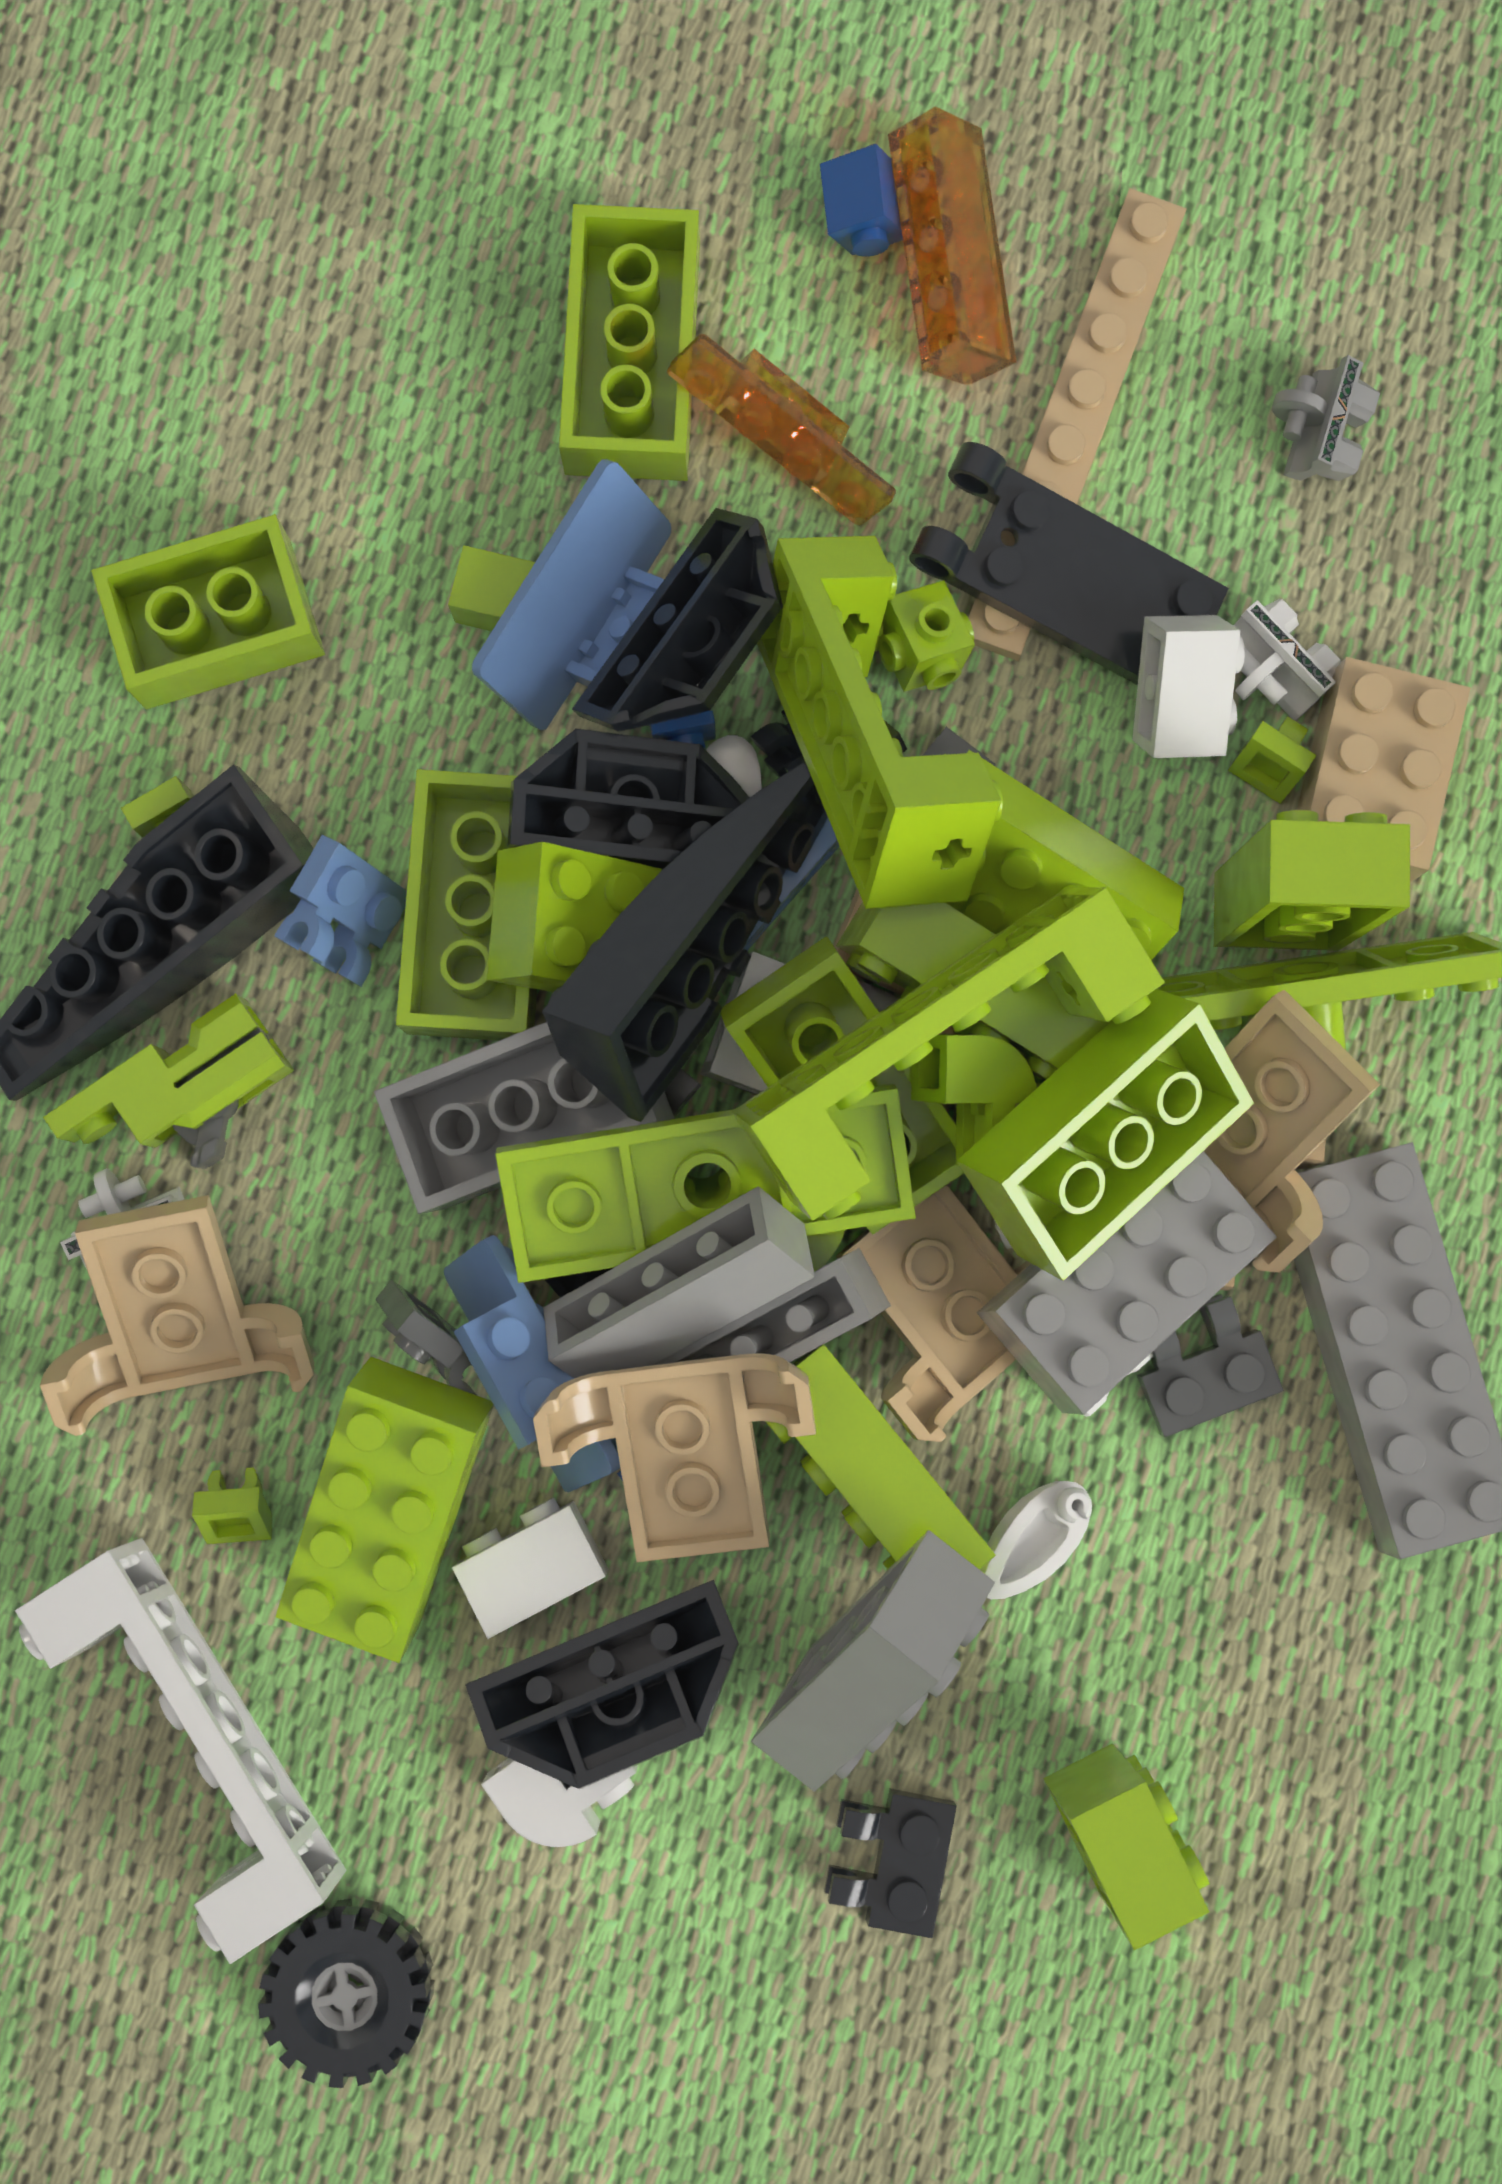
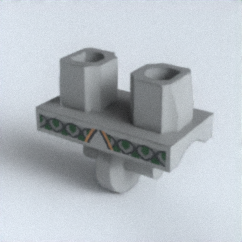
[1272,355,1380,481]

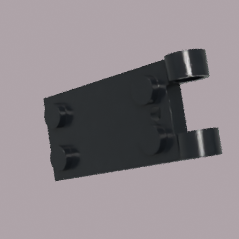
[909,442,1229,685]

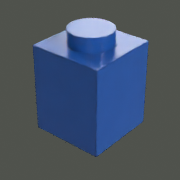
[820,143,909,257]

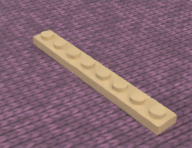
[968,188,1187,661]

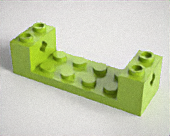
[757,536,1003,909]
[732,887,1165,1221]

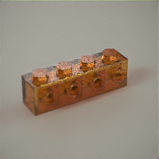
[888,106,1017,385]

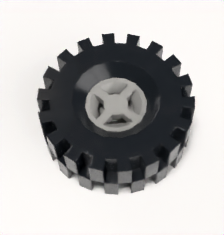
[258,1899,435,2088]

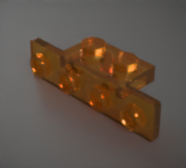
[667,334,896,526]

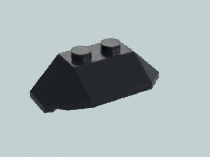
[572,508,783,732]
[507,728,750,869]
[465,1580,739,1789]

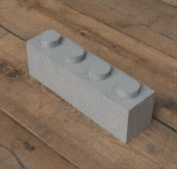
[543,1186,815,1378]
[653,1248,891,1365]

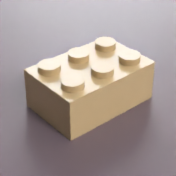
[1297,657,1471,882]

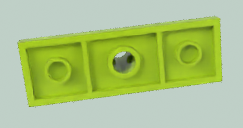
[1157,932,1502,1050]
[495,1084,916,1283]

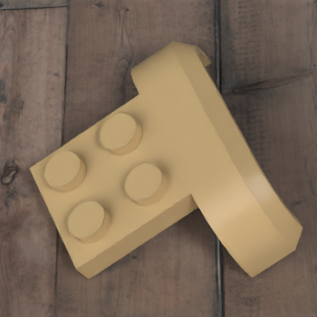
[1204,990,1380,1273]
[836,1185,1031,1442]
[40,1195,314,1436]
[533,1354,816,1562]

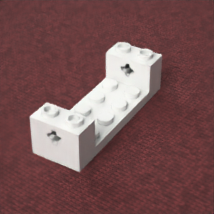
[15,1538,347,1964]

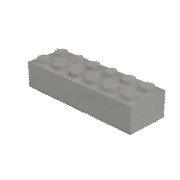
[1294,1142,1502,1559]

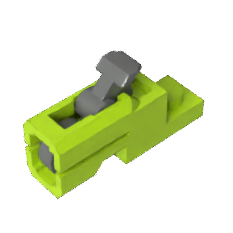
[43,993,294,1169]

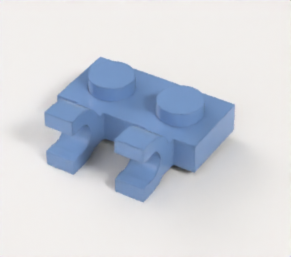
[274,835,407,987]

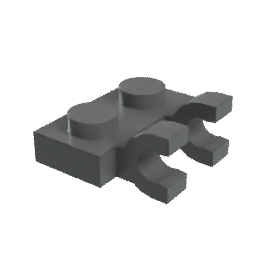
[375,1279,477,1395]
[1137,1294,1284,1437]

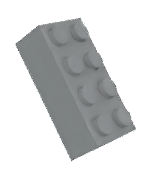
[374,1022,675,1214]
[977,1151,1277,1415]
[751,1530,995,1792]

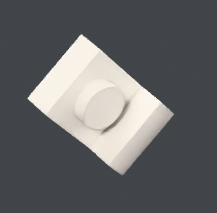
[481,1758,638,1847]

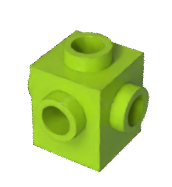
[879,580,975,692]

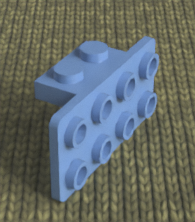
[472,459,671,730]
[444,1235,620,1492]

